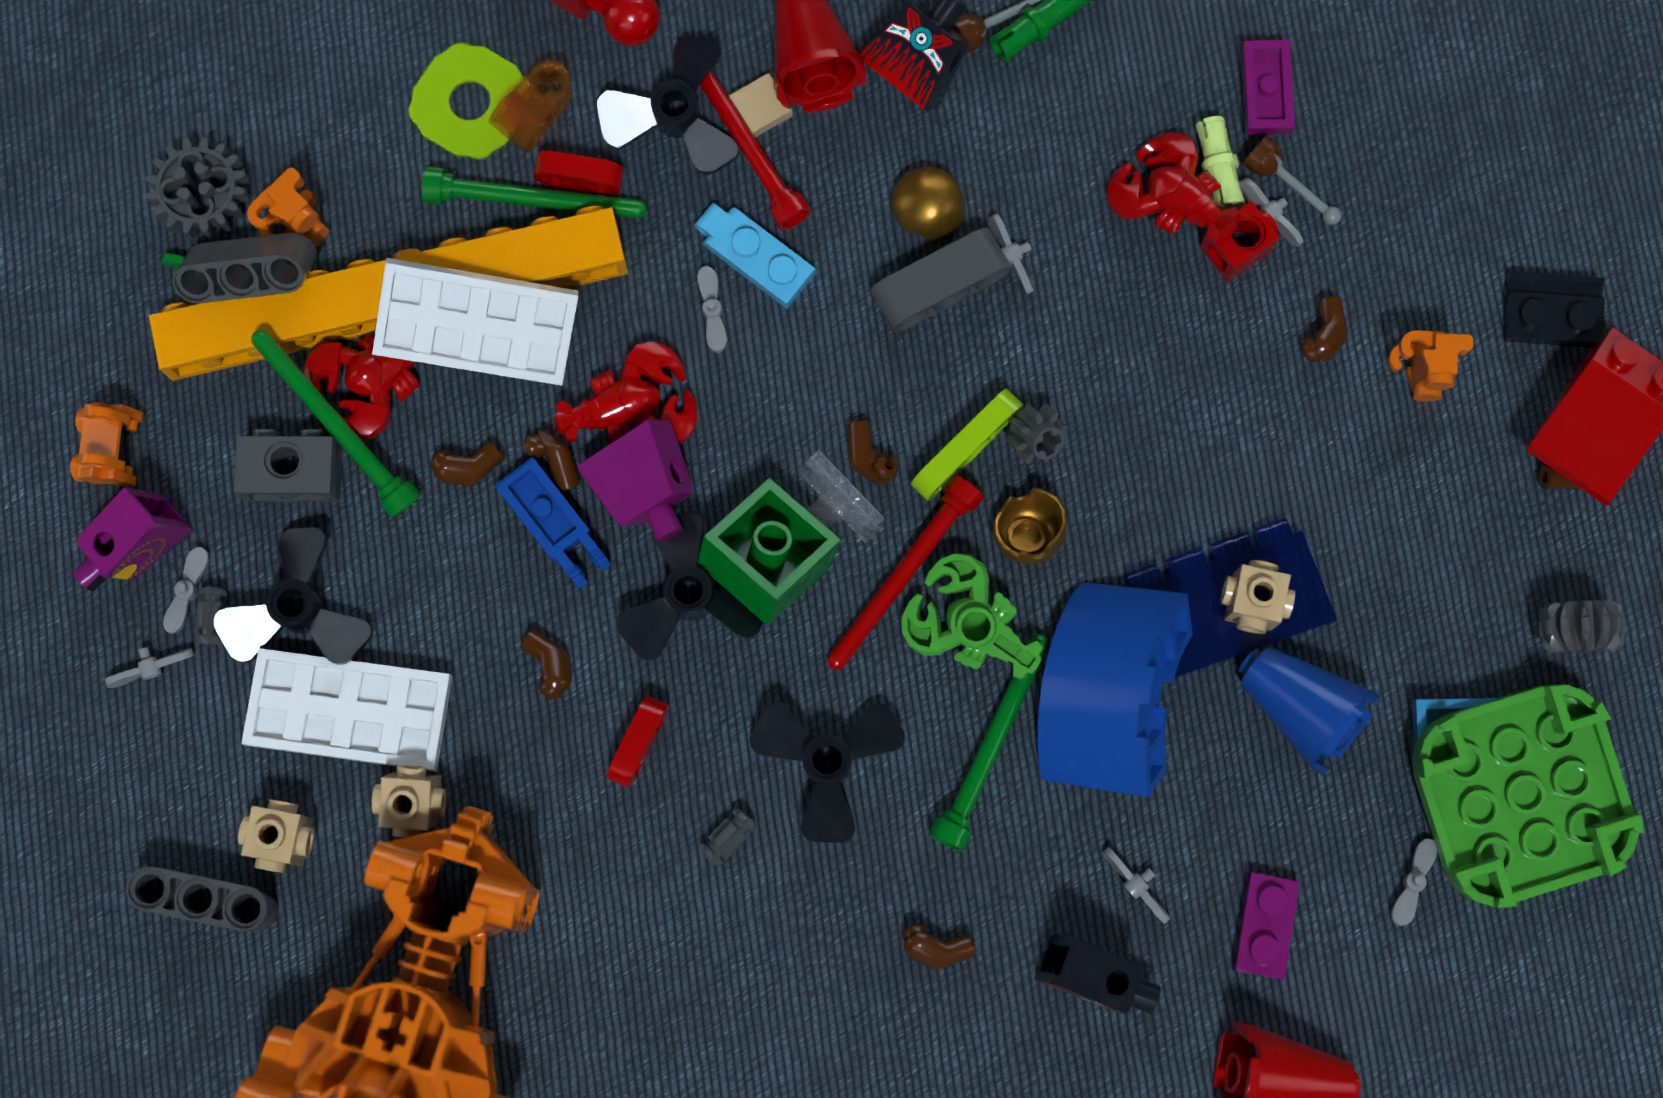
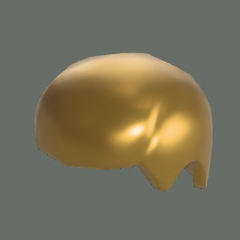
[891,166,966,242]
[993,488,1067,565]

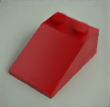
[1525,327,1663,506]

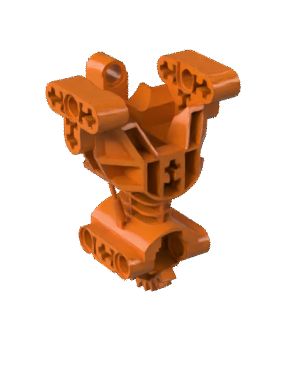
[234,806,540,1098]

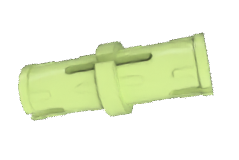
[1195,116,1245,211]

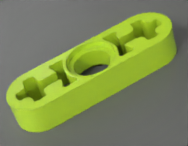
[910,388,1024,501]

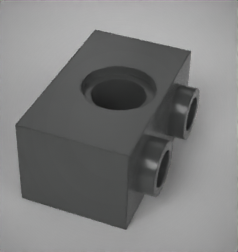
[234,429,343,503]

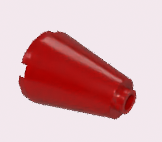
[774,0,866,113]
[1213,1021,1361,1098]

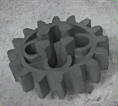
[145,137,251,240]

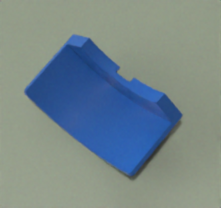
[1038,583,1193,797]

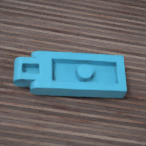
[694,203,816,309]

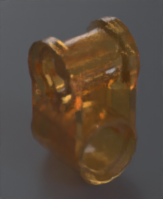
[489,60,572,153]

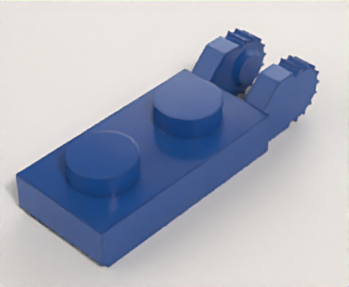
[495,457,611,589]

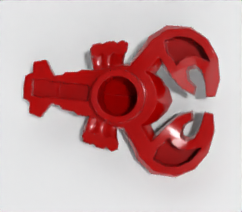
[1106,132,1241,243]
[304,332,419,440]
[553,341,698,445]

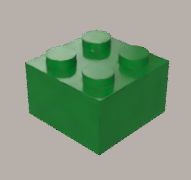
[697,478,841,626]

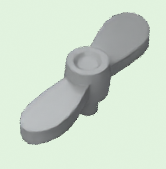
[1239,178,1304,247]
[988,214,1034,294]
[697,266,727,353]
[163,547,210,634]
[105,647,194,688]
[1391,839,1438,926]
[1102,847,1171,924]

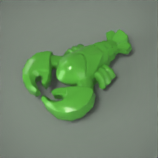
[902,553,1044,679]

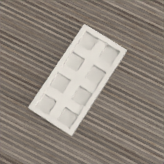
[372,258,578,386]
[241,648,453,772]

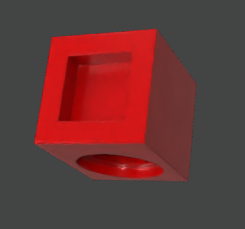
[1199,201,1280,283]

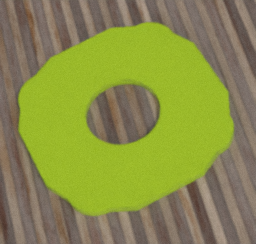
[409,43,531,160]

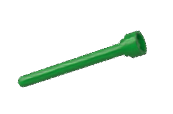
[422,166,647,218]
[251,330,422,519]
[928,634,1049,852]

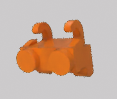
[247,167,329,247]
[1388,330,1473,402]
[70,402,144,487]

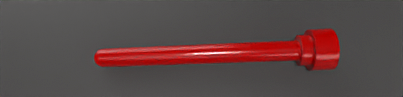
[700,71,812,230]
[827,474,985,670]

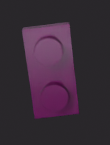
[1241,40,1295,135]
[1233,872,1300,980]

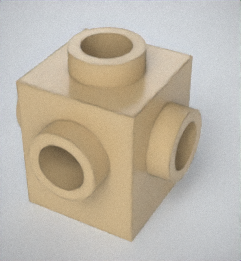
[1220,560,1295,634]
[372,765,446,838]
[238,799,315,873]

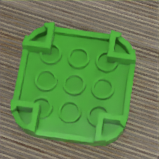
[1412,684,1644,908]

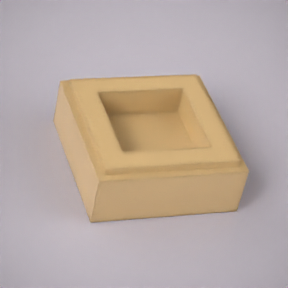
[729,73,793,137]

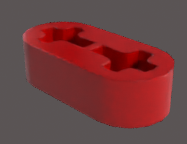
[533,151,624,196]
[607,695,669,789]

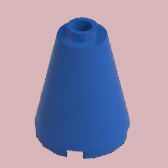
[1239,646,1381,776]

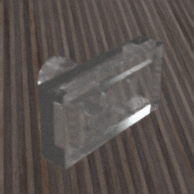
[801,450,885,544]

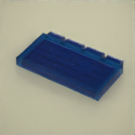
[1124,518,1337,683]

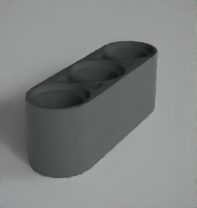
[870,227,1012,333]
[172,232,317,303]
[126,867,279,932]

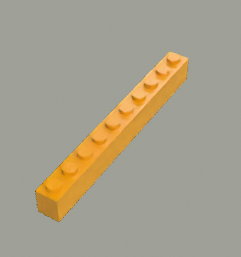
[149,206,629,381]

